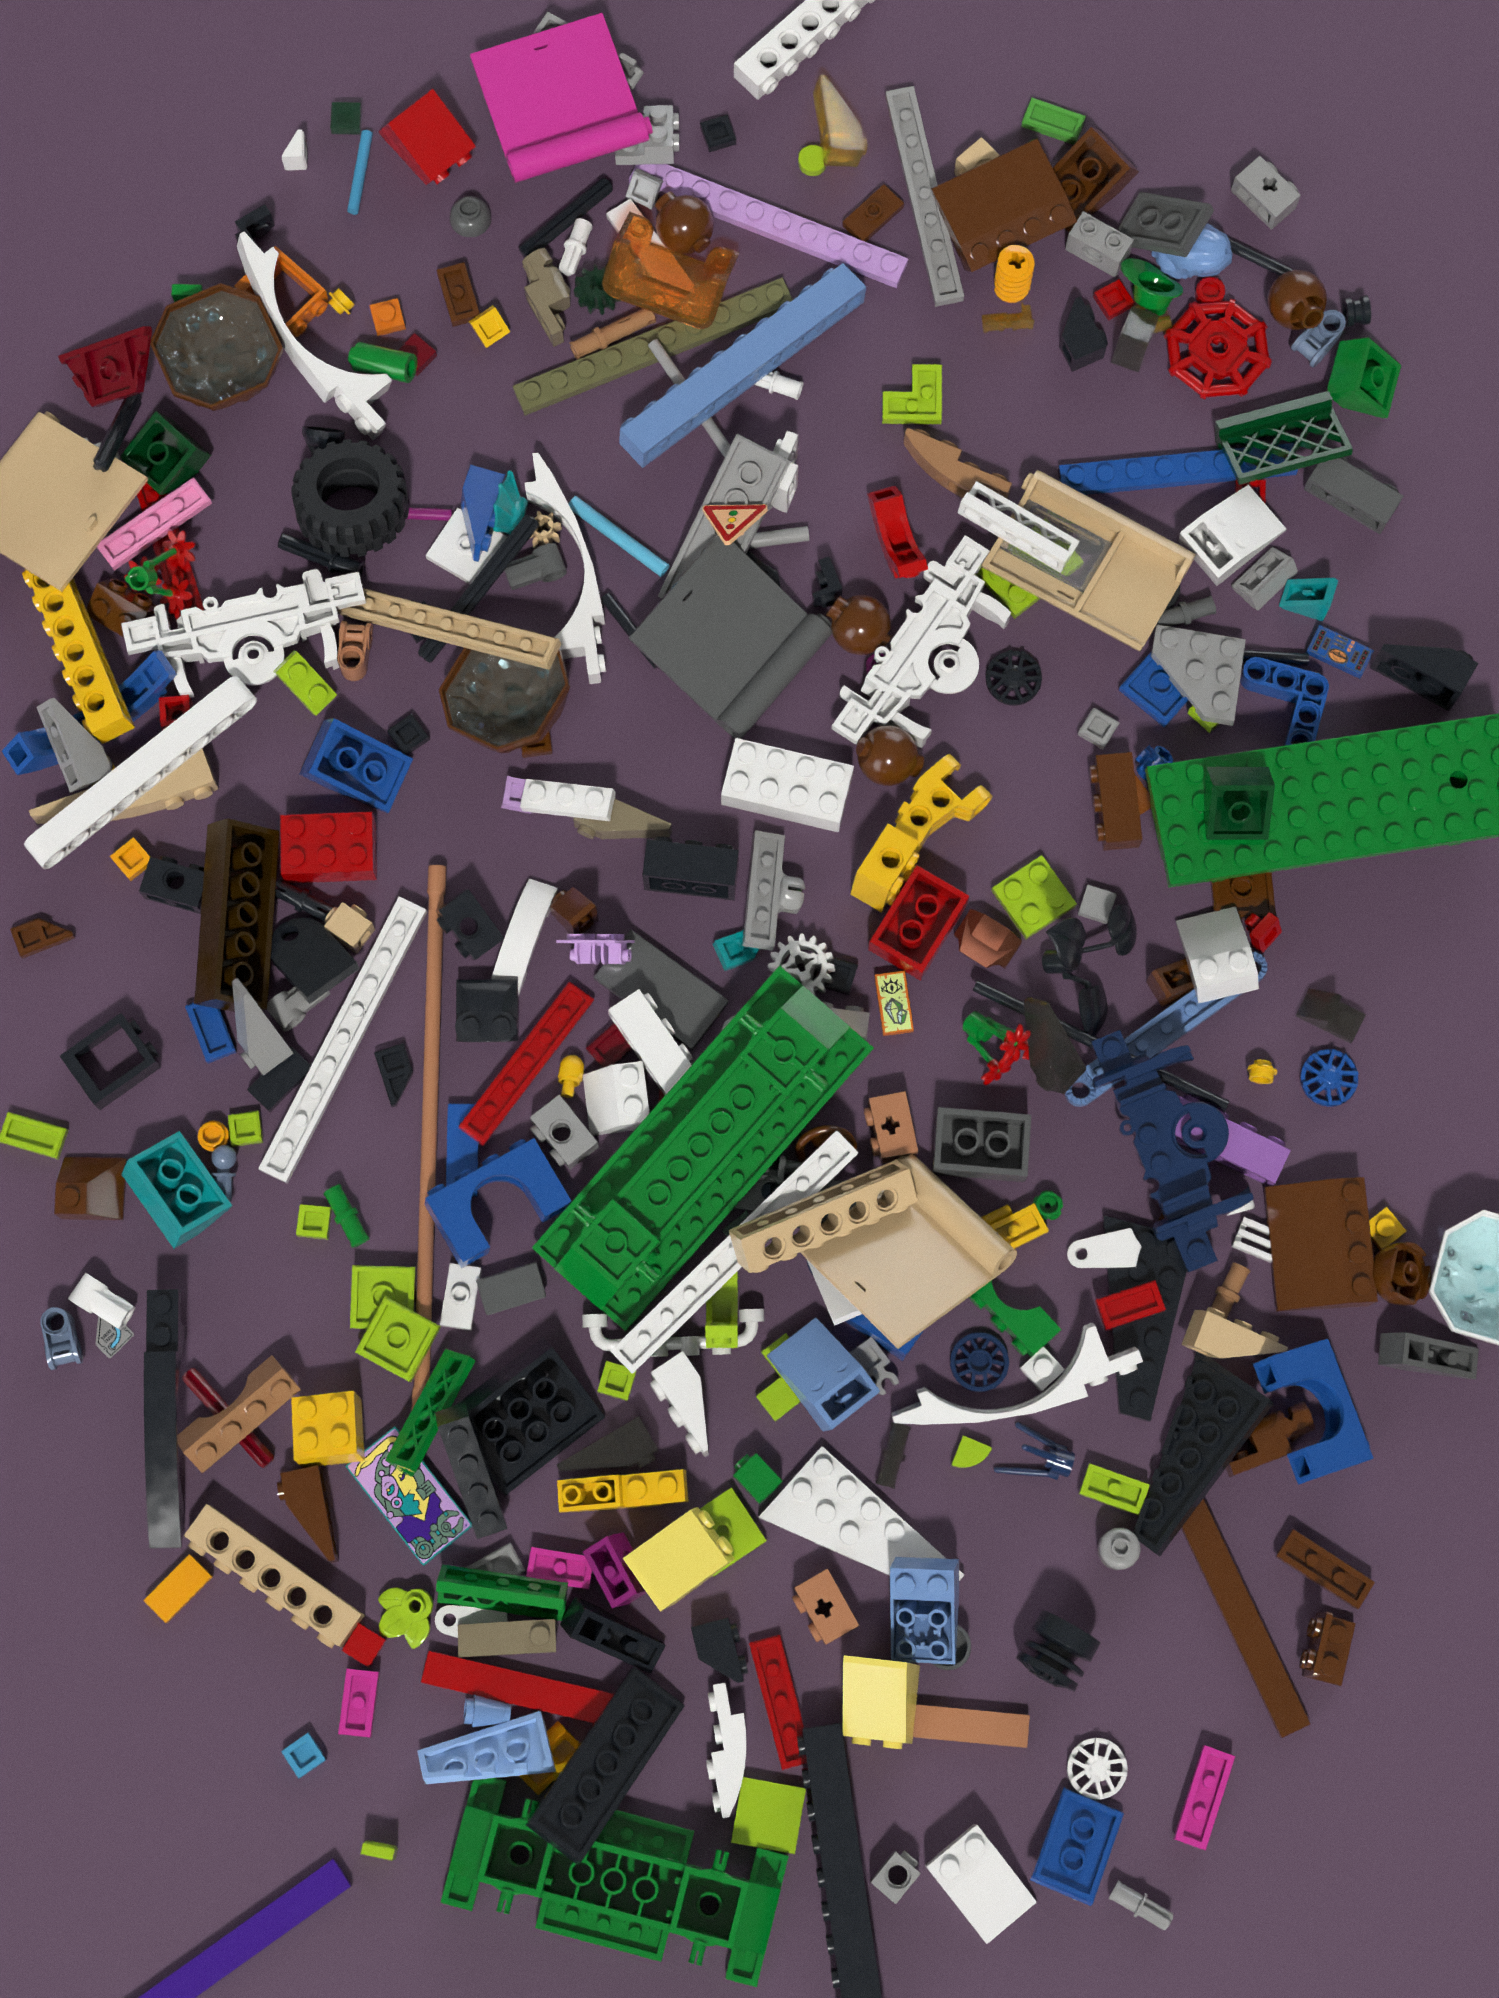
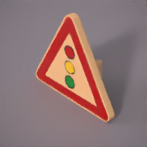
[702,504,768,545]

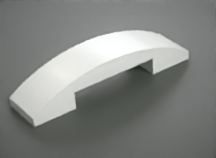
[491,879,558,998]

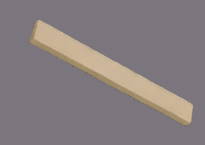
[337,588,561,670]

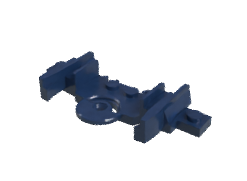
[1091,1030,1254,1273]

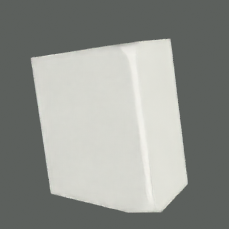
[282,129,307,170]

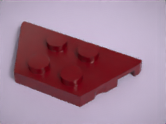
[58,326,152,407]

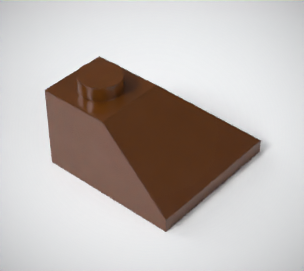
[54,1157,127,1220]

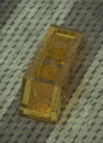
[813,75,867,167]

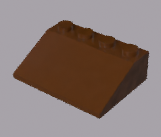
[930,138,1077,272]
[1264,1177,1378,1312]

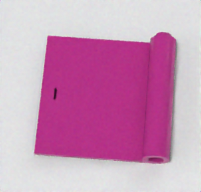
[470,13,653,183]

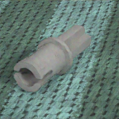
[1109,1880,1174,1930]

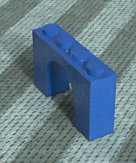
[424,1138,572,1269]
[1253,1339,1374,1485]

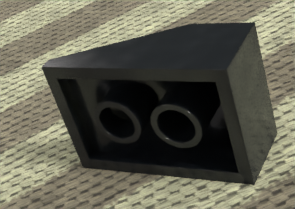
[1370,644,1479,711]

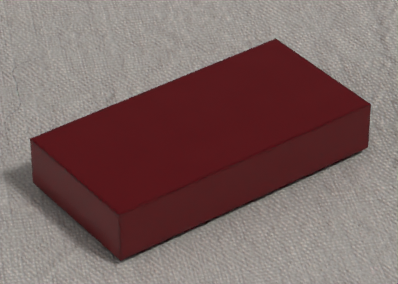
[586,1023,632,1068]

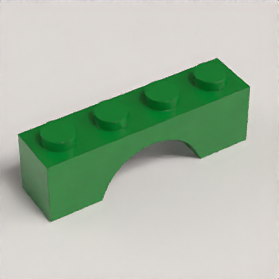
[969,1281,1062,1358]

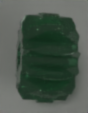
[574,263,623,316]

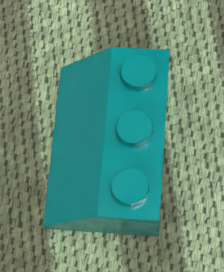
[121,1131,232,1249]

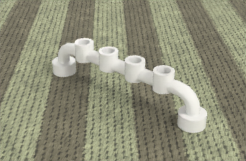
[582,1309,764,1357]

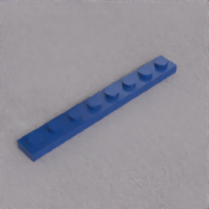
[1058,443,1298,495]

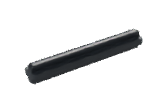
[518,177,613,258]
[93,394,142,472]

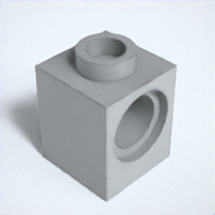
[870,1850,921,1904]

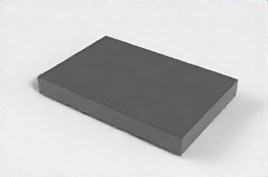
[1117,192,1214,257]

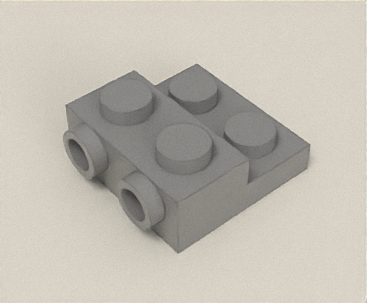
[615,105,679,165]

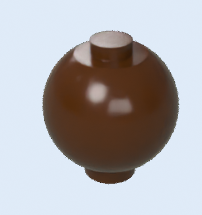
[655,191,714,254]
[1268,270,1327,330]
[826,595,892,655]
[856,725,924,786]

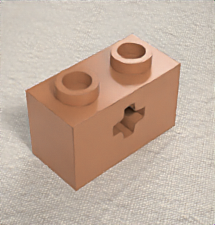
[864,1091,918,1164]
[792,1569,859,1645]

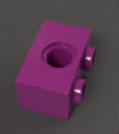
[582,1532,647,1608]

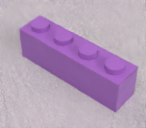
[1175,1095,1291,1186]

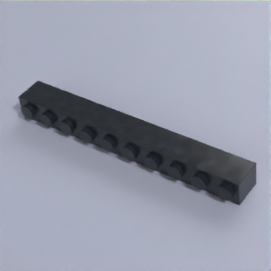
[797,1722,882,1998]

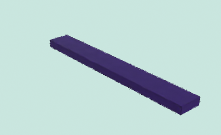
[138,1859,352,1998]

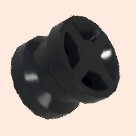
[1341,295,1371,327]

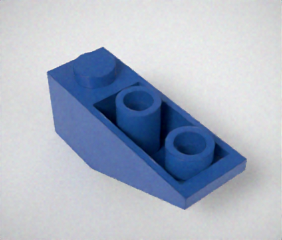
[461,465,505,562]

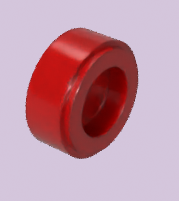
[1195,277,1225,303]

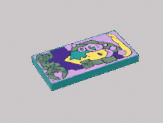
[345,1426,473,1566]

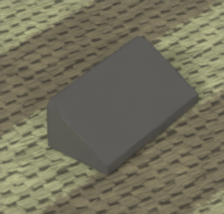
[476,1261,546,1315]

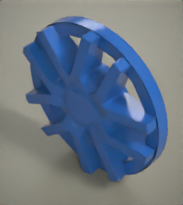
[1300,1049,1359,1107]

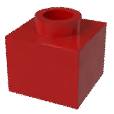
[159,695,193,730]

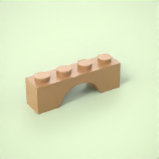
[177,1355,301,1473]

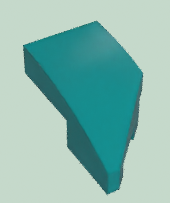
[712,929,759,971]

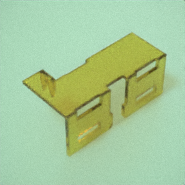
[982,303,1035,333]

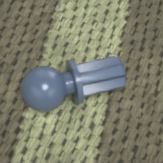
[211,1145,237,1202]

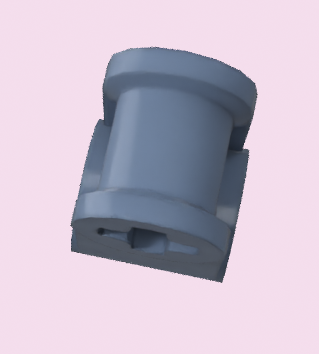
[1291,310,1346,368]
[40,1307,83,1371]

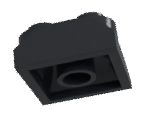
[455,979,519,1042]

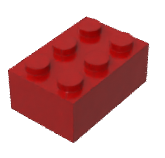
[280,812,377,883]
[868,865,970,981]

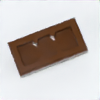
[842,184,904,242]

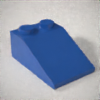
[299,718,413,813]

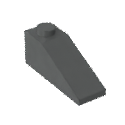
[1378,1332,1479,1380]

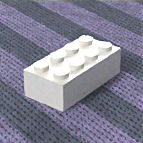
[721,738,854,832]

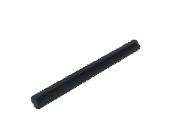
[418,514,539,663]

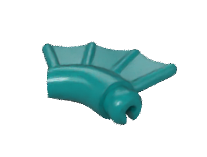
[493,470,528,535]

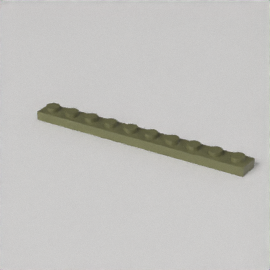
[513,277,793,416]

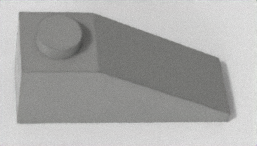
[37,698,113,793]
[232,978,294,1076]

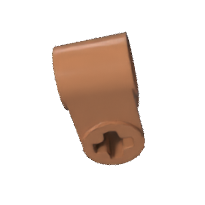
[337,621,373,681]

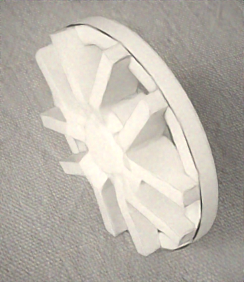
[1067,1738,1128,1800]

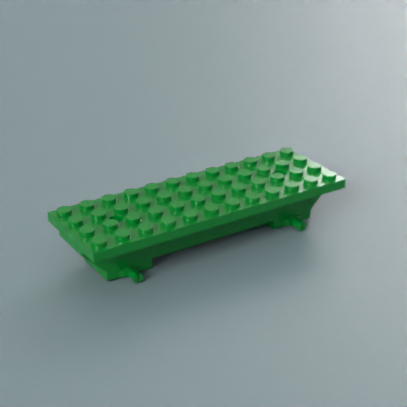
[1145,713,1499,888]
[532,965,874,1331]

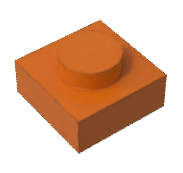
[369,298,406,336]

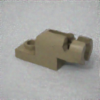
[522,248,571,347]

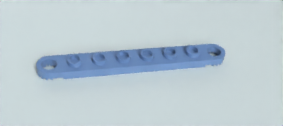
[1064,951,1268,1107]

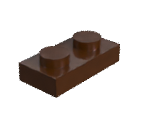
[436,262,480,327]

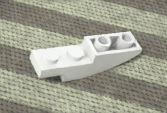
[706,1683,746,1818]

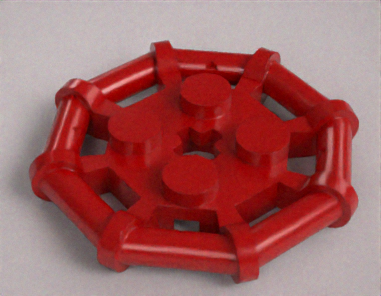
[1164,298,1272,400]

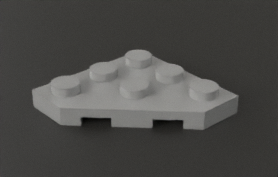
[1151,625,1246,726]

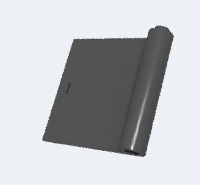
[628,536,832,739]

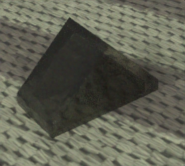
[1111,306,1160,373]

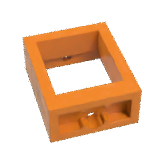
[234,246,329,337]

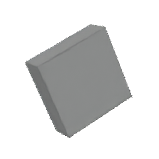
[625,168,663,209]
[1077,708,1120,750]
[1078,885,1117,924]

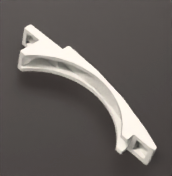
[237,232,392,440]
[525,453,606,684]
[891,1323,1143,1425]

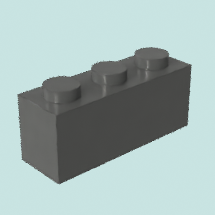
[1304,457,1404,534]

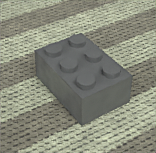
[932,1107,1031,1182]

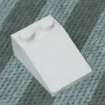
[1176,906,1259,1003]
[925,1824,1036,1944]

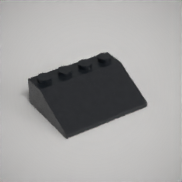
[456,1337,605,1496]

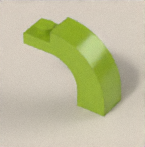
[705,1271,738,1348]

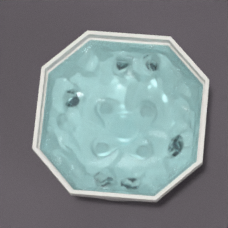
[1429,1210,1499,1346]

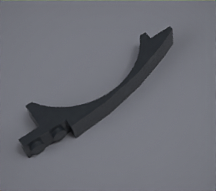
[144,1289,187,1548]

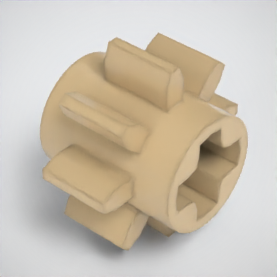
[530,511,562,548]

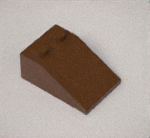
[1053,127,1139,233]

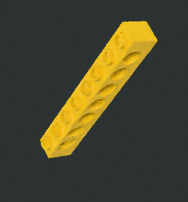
[22,569,135,744]

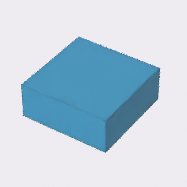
[281,1733,327,1779]

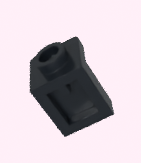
[234,204,275,243]
[812,556,842,608]

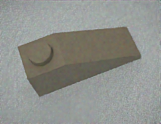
[573,799,672,839]
[457,1619,556,1657]

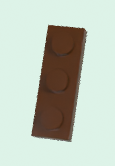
[1275,1529,1375,1610]

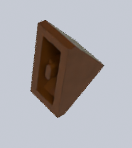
[1146,958,1194,1008]

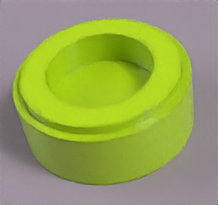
[798,145,827,176]

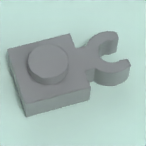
[849,1337,899,1395]

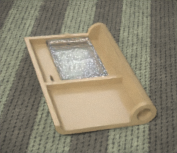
[981,470,1196,652]

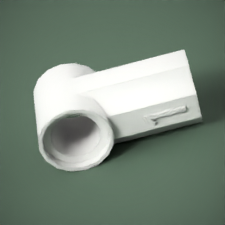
[68,1272,136,1330]

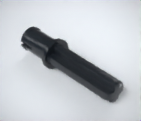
[278,533,365,577]

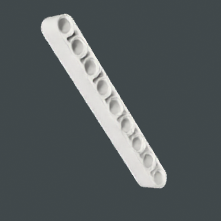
[24,676,257,869]

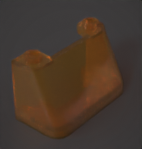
[602,211,739,329]

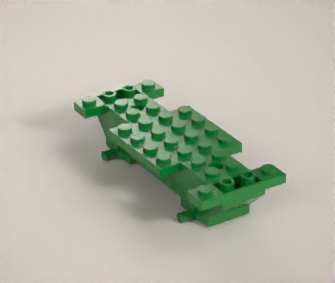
[440,1778,789,1987]

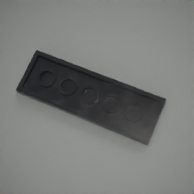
[525,1666,685,1865]

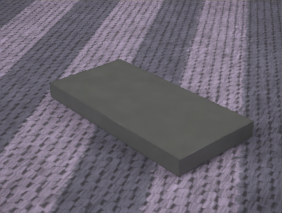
[594,930,729,1051]

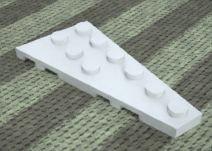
[758,1446,964,1581]

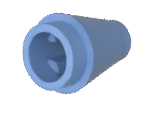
[463,1695,511,1727]

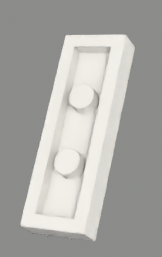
[520,779,616,821]

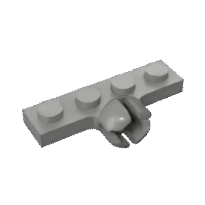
[742,830,805,951]

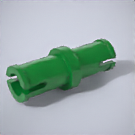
[323,1184,370,1248]

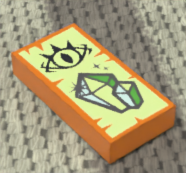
[874,971,914,1036]

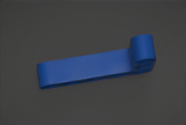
[1240,657,1329,746]

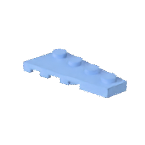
[417,1711,556,1784]

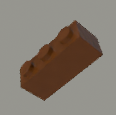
[1089,752,1143,851]

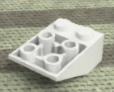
[1179,485,1287,586]
[650,1351,709,1457]

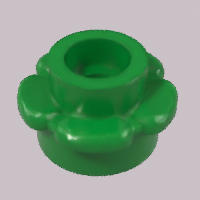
[1032,1190,1063,1221]

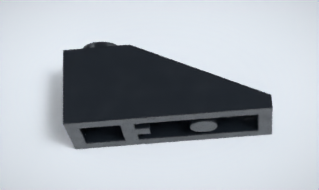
[560,1596,666,1673]

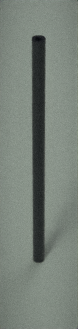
[972,980,1230,1112]

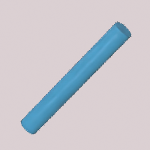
[347,130,373,215]

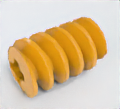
[994,245,1035,303]

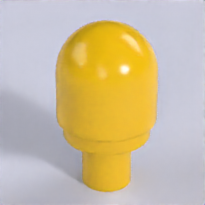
[558,1055,584,1098]

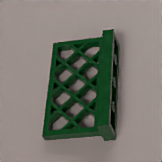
[1215,391,1353,485]

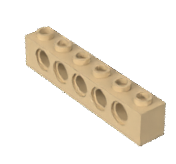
[729,1160,918,1273]
[184,1504,365,1649]

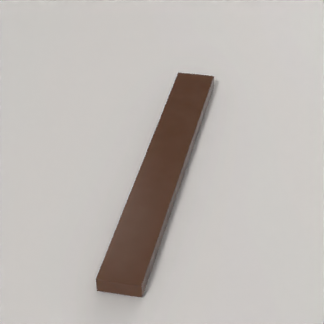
[1181,1499,1311,1738]

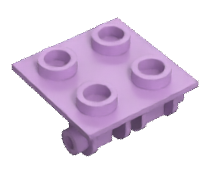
[556,934,635,965]

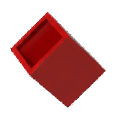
[379,89,476,185]

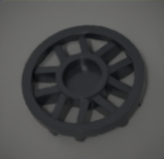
[985,650,1042,706]

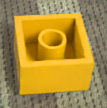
[291,1391,365,1468]

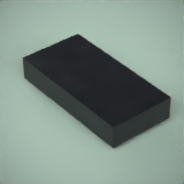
[247,1046,311,1112]

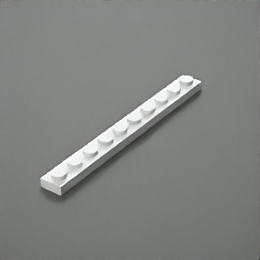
[258,897,427,1184]
[610,1130,858,1374]

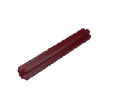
[182,1367,274,1468]

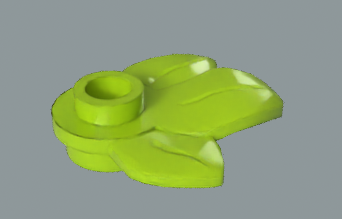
[378,1587,433,1649]

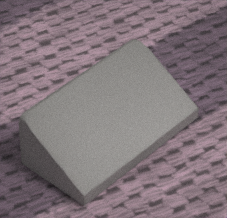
[1231,546,1298,611]

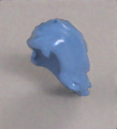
[1151,223,1233,280]

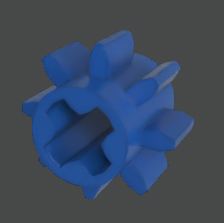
[1135,745,1173,781]

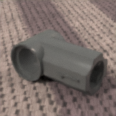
[504,543,567,590]

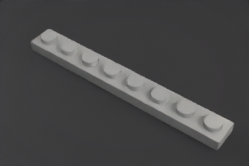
[885,86,964,307]

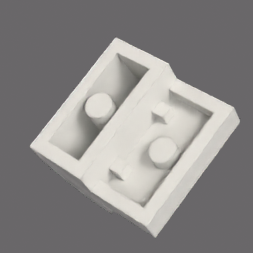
[771,431,798,513]

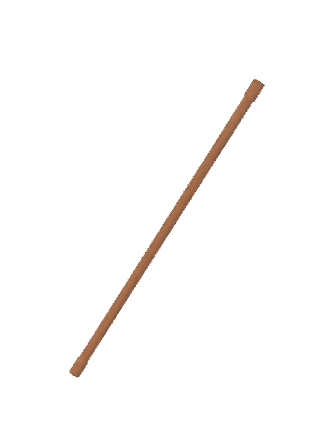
[411,865,446,1411]

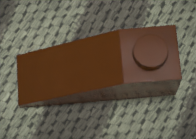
[277,1465,339,1563]

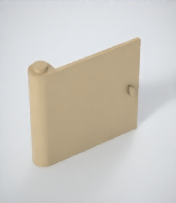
[0,411,149,592]
[800,1154,1017,1349]

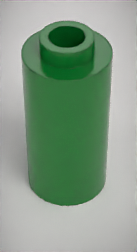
[348,342,417,383]

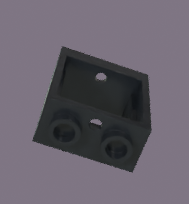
[60,1013,161,1110]

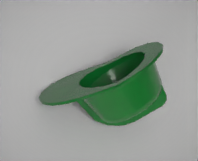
[1120,258,1183,316]

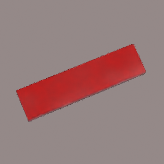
[749,1635,807,1770]

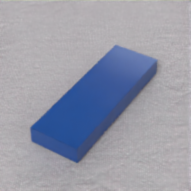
[446,1104,479,1197]

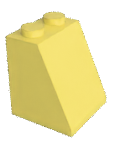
[623,1507,735,1612]
[842,1655,920,1749]

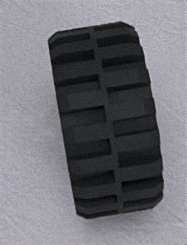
[291,439,409,557]

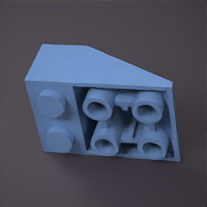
[766,1317,880,1432]
[890,1557,959,1665]

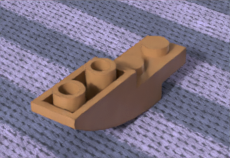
[903,428,1012,499]

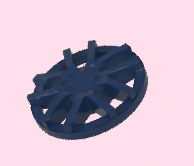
[950,1333,1009,1392]

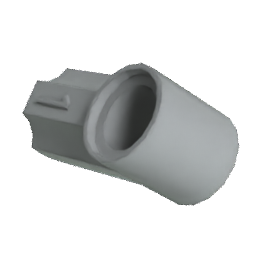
[267,987,330,1032]

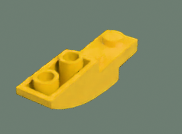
[557,1469,688,1513]

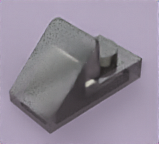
[1296,988,1366,1044]

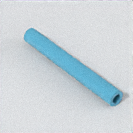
[569,496,670,577]

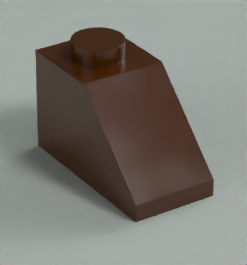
[550,887,599,934]

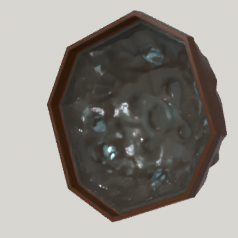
[150,283,283,411]
[439,625,570,754]

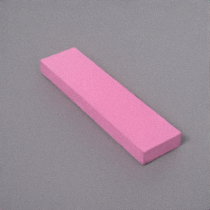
[97,477,212,571]

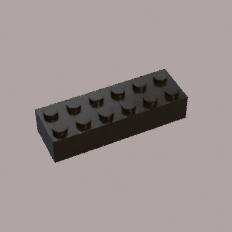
[194,818,279,1012]

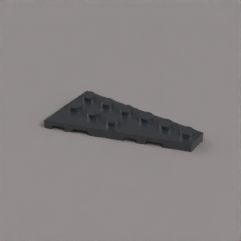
[1102,1215,1187,1422]

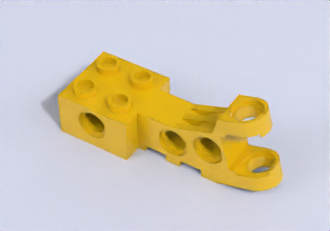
[850,754,993,913]

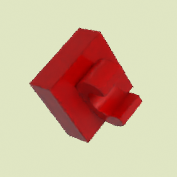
[1244,912,1282,954]

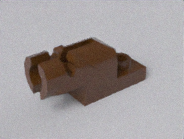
[1226,1401,1315,1478]

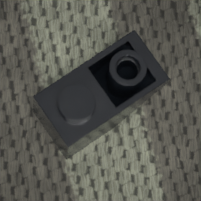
[1059,296,1108,372]
[691,1618,748,1683]

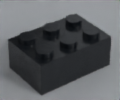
[642,837,739,901]

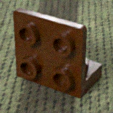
[1299,1611,1356,1686]

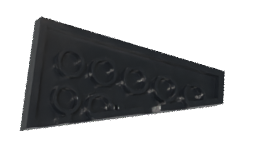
[1133,1352,1274,1557]

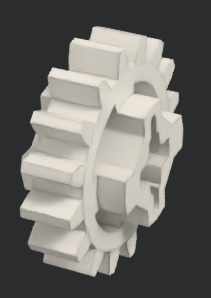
[768,934,835,995]

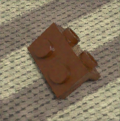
[86,578,156,637]

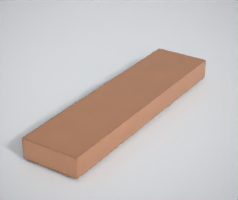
[913,1705,1030,1748]

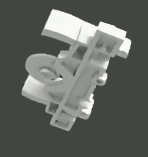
[832,535,1011,748]
[121,569,366,698]

